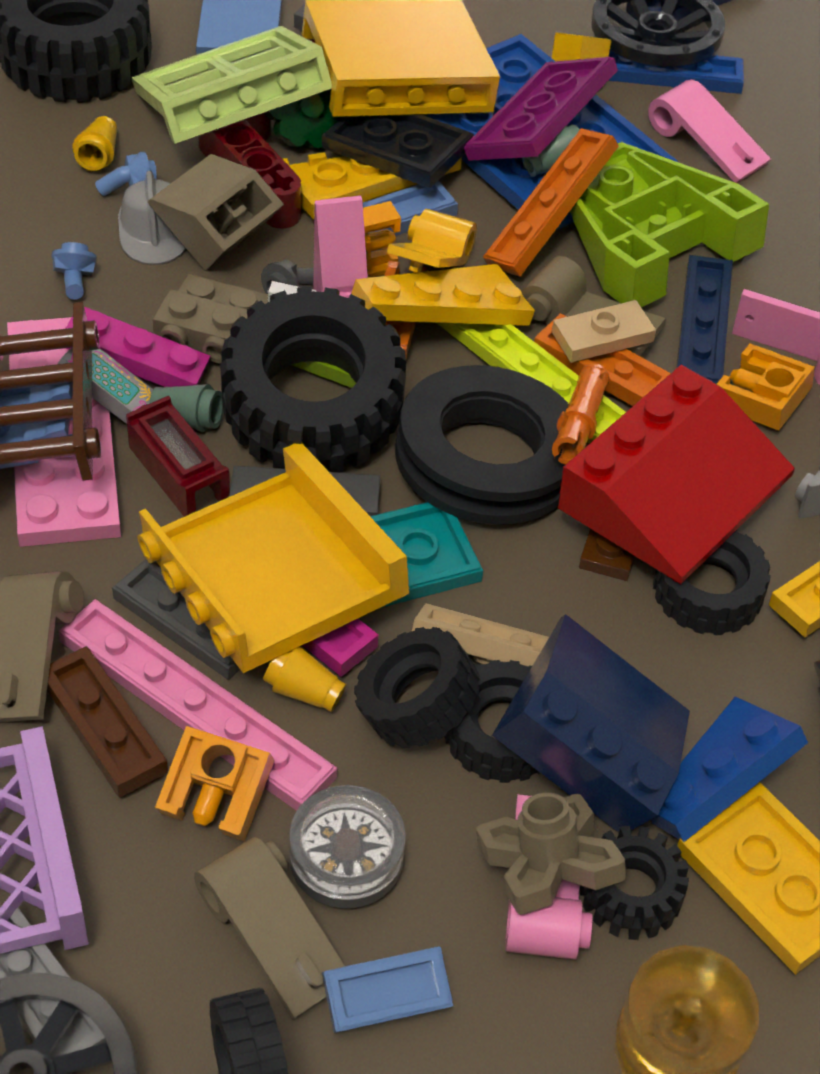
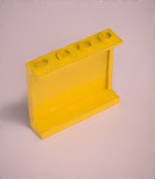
[302,0,500,117]
[137,443,409,673]

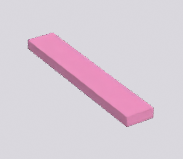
[58,599,337,815]

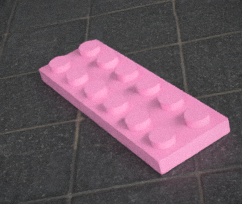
[7,317,121,547]

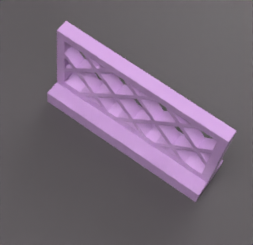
[0,726,89,954]

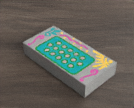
[58,348,153,424]

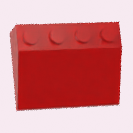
[558,365,795,584]

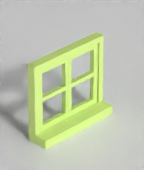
[131,26,332,144]

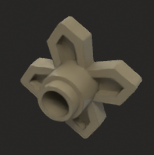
[476,793,626,915]

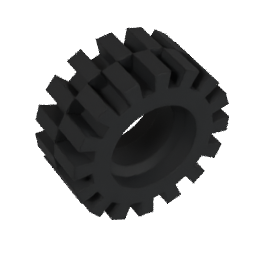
[580,826,689,940]

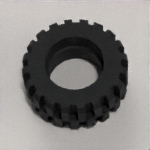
[0,0,152,102]
[220,286,407,473]

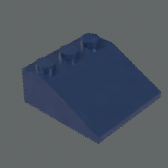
[492,614,690,833]

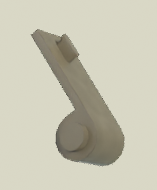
[522,256,666,356]
[0,571,84,722]
[194,836,346,1020]

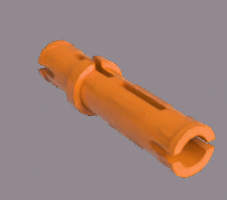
[552,364,610,464]

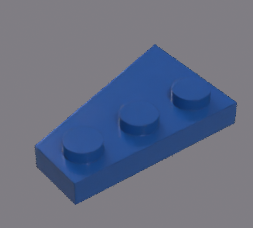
[650,696,808,842]

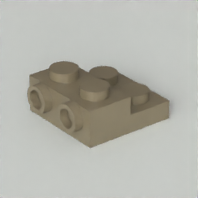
[153,274,268,363]

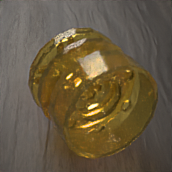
[615,945,759,1074]

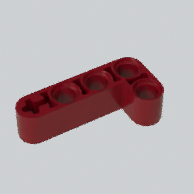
[198,113,301,229]

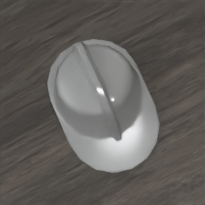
[118,171,186,265]

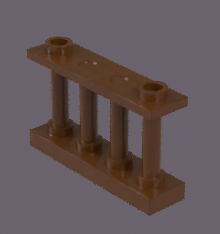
[0,302,101,481]

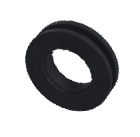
[395,365,569,524]

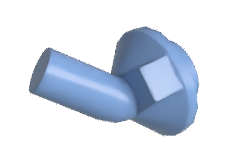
[95,152,157,196]
[52,242,97,300]

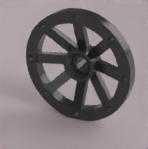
[591,0,725,67]
[0,973,139,1074]

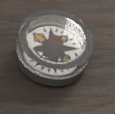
[289,785,405,908]

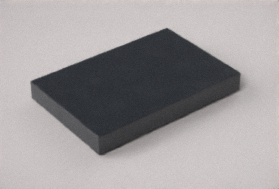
[322,114,474,188]

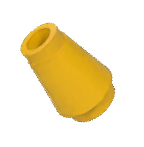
[72,116,117,171]
[263,646,347,712]

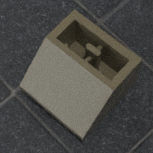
[147,154,284,271]

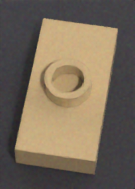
[552,300,656,362]

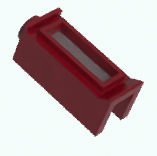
[126,395,230,517]

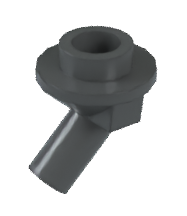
[261,259,314,294]

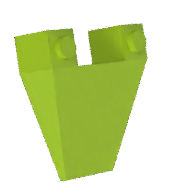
[570,142,769,307]

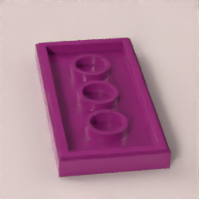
[464,56,618,160]

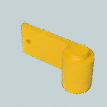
[387,209,477,272]

